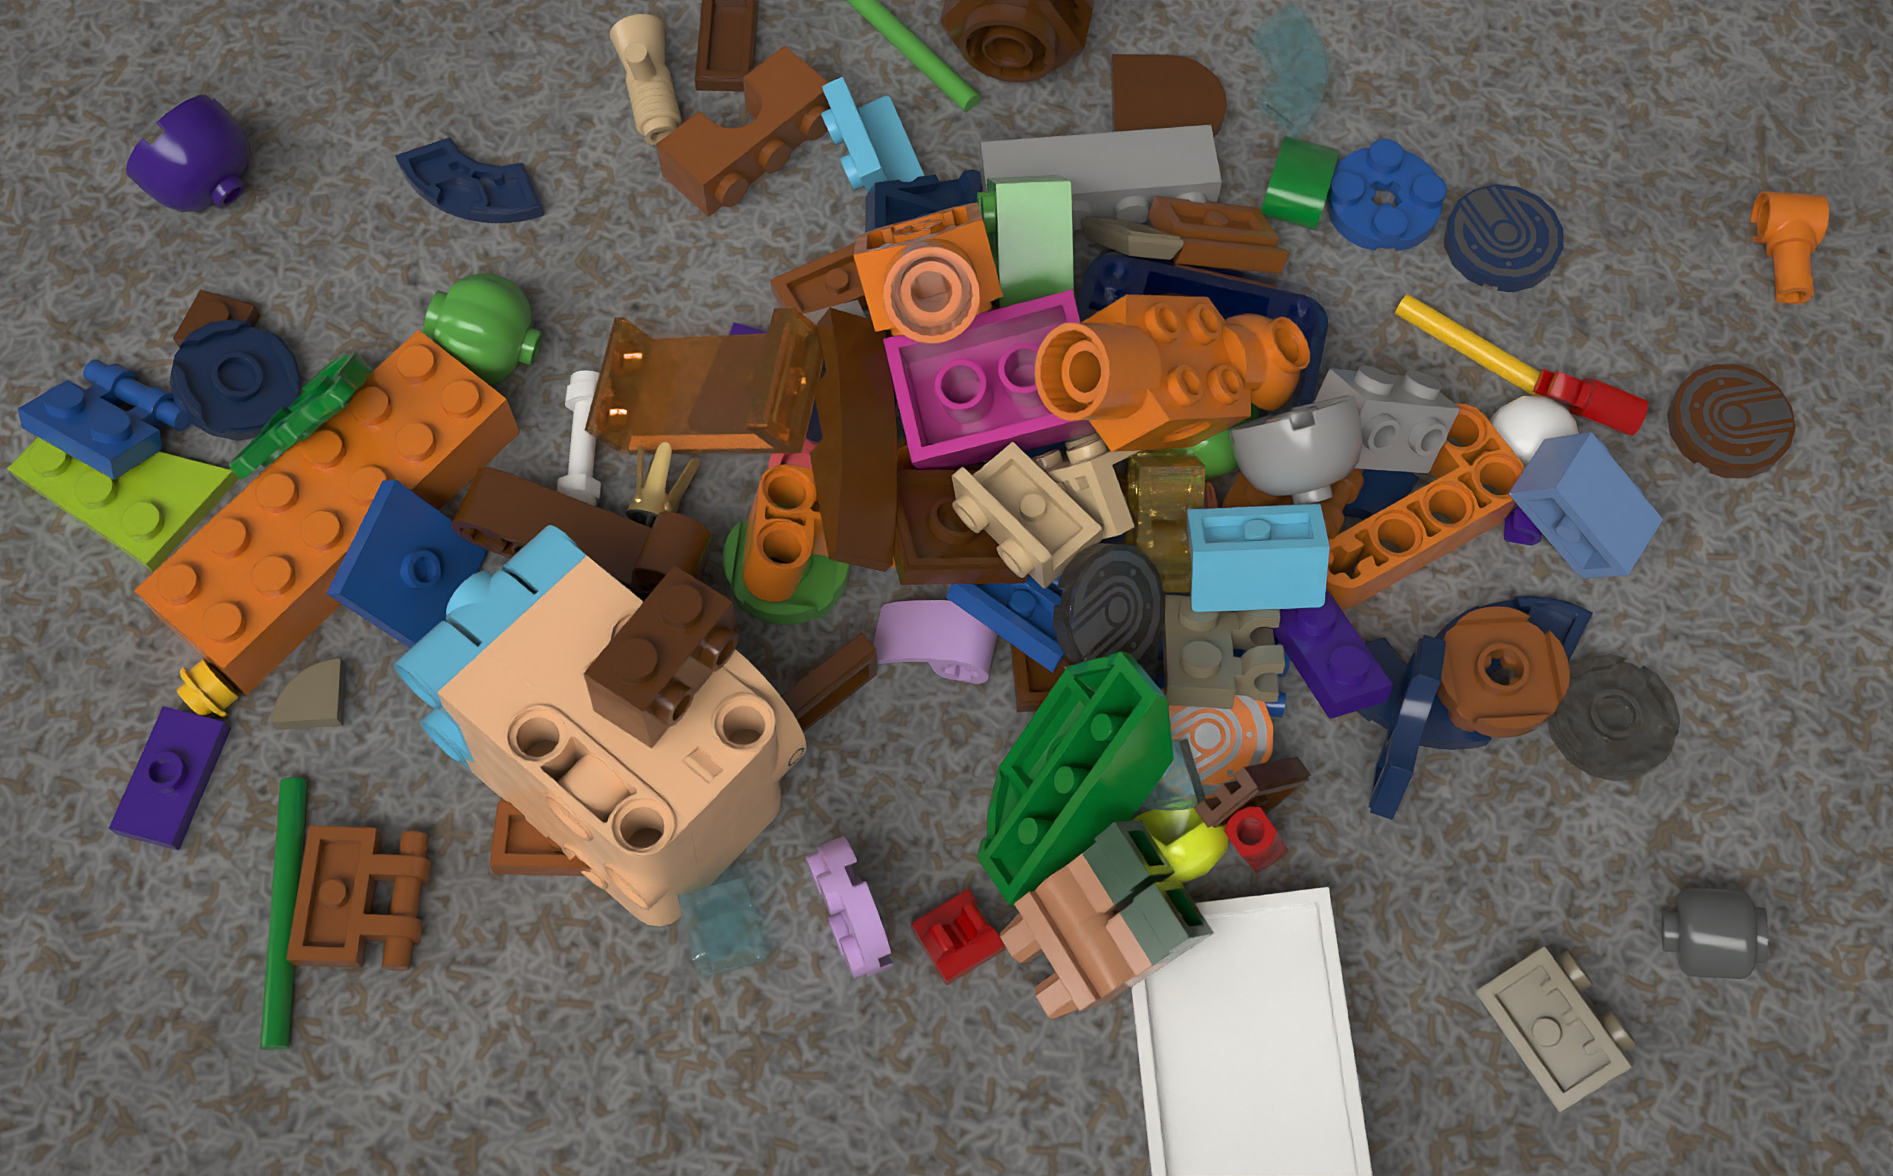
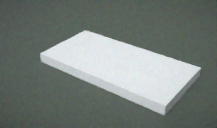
[1131,887,1372,1176]

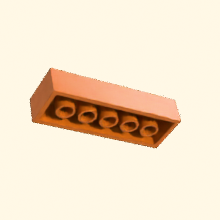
[134,330,520,696]

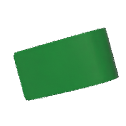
[1261,136,1340,231]

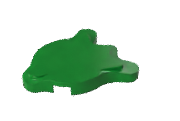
[228,352,373,480]

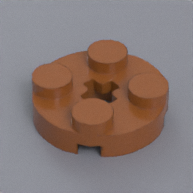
[1437,607,1570,738]

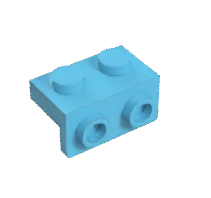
[821,77,924,193]

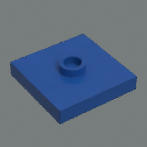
[326,480,487,648]

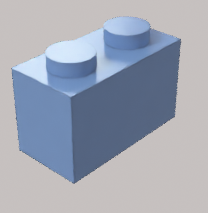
[1508,432,1663,578]

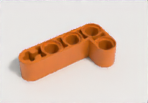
[1326,403,1525,611]
[742,465,896,602]

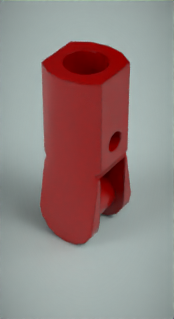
[1224,807,1289,873]

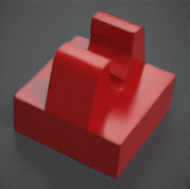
[911,888,1005,986]

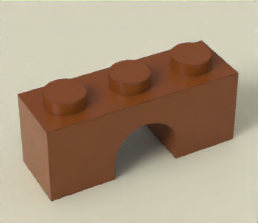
[656,45,831,217]

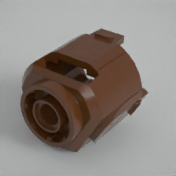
[940,0,1095,82]

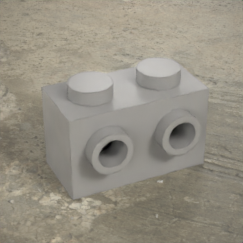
[1314,365,1460,473]

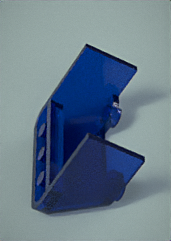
[1077,248,1328,411]

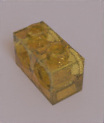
[1125,449,1205,593]

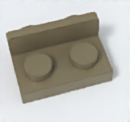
[1475,945,1637,1113]

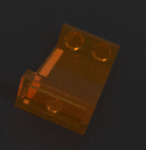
[584,307,824,455]

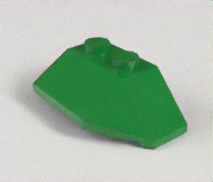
[977,651,1174,905]

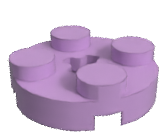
[805,836,893,978]

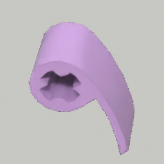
[873,600,998,684]

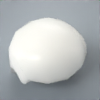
[1490,396,1579,468]

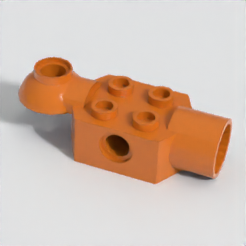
[853,202,1003,344]
[1035,295,1310,452]

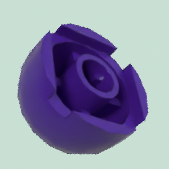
[126,95,250,212]

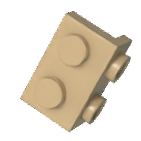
[952,442,1103,589]

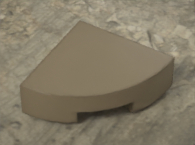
[271,658,346,730]

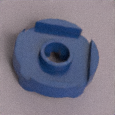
[1326,139,1447,251]

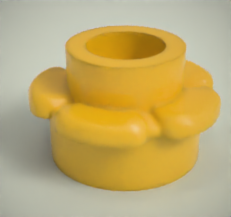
[176,658,240,718]

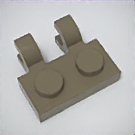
[1162,594,1285,709]

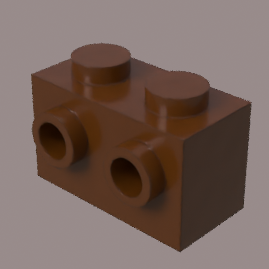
[583,565,739,749]

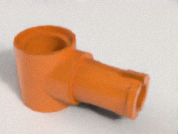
[1750,191,1829,304]

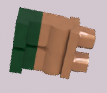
[1000,820,1214,1019]

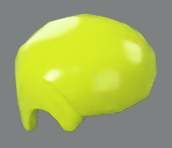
[1130,798,1228,883]

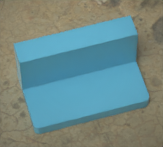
[1187,504,1330,612]

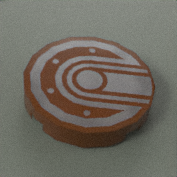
[1667,364,1796,479]

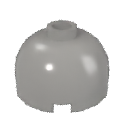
[1228,396,1363,505]

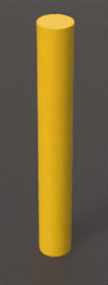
[1394,294,1541,396]

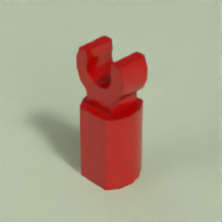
[1532,369,1648,436]

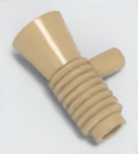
[609,14,682,145]

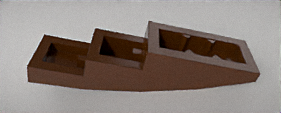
[810,307,897,572]

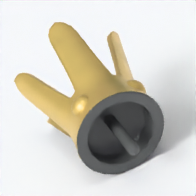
[626,442,701,528]

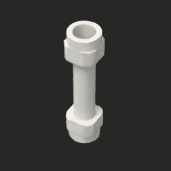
[557,371,609,507]

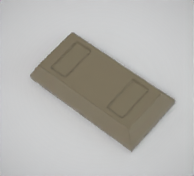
[1081,216,1184,260]

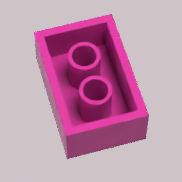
[883,289,1097,470]

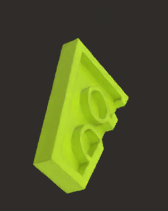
[7,437,239,572]

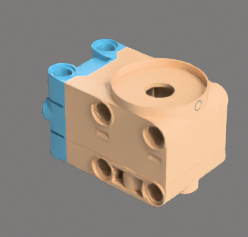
[393,525,807,927]

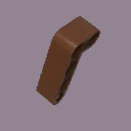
[451,467,712,602]

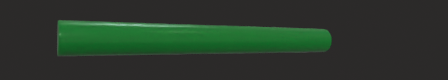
[260,778,308,1050]

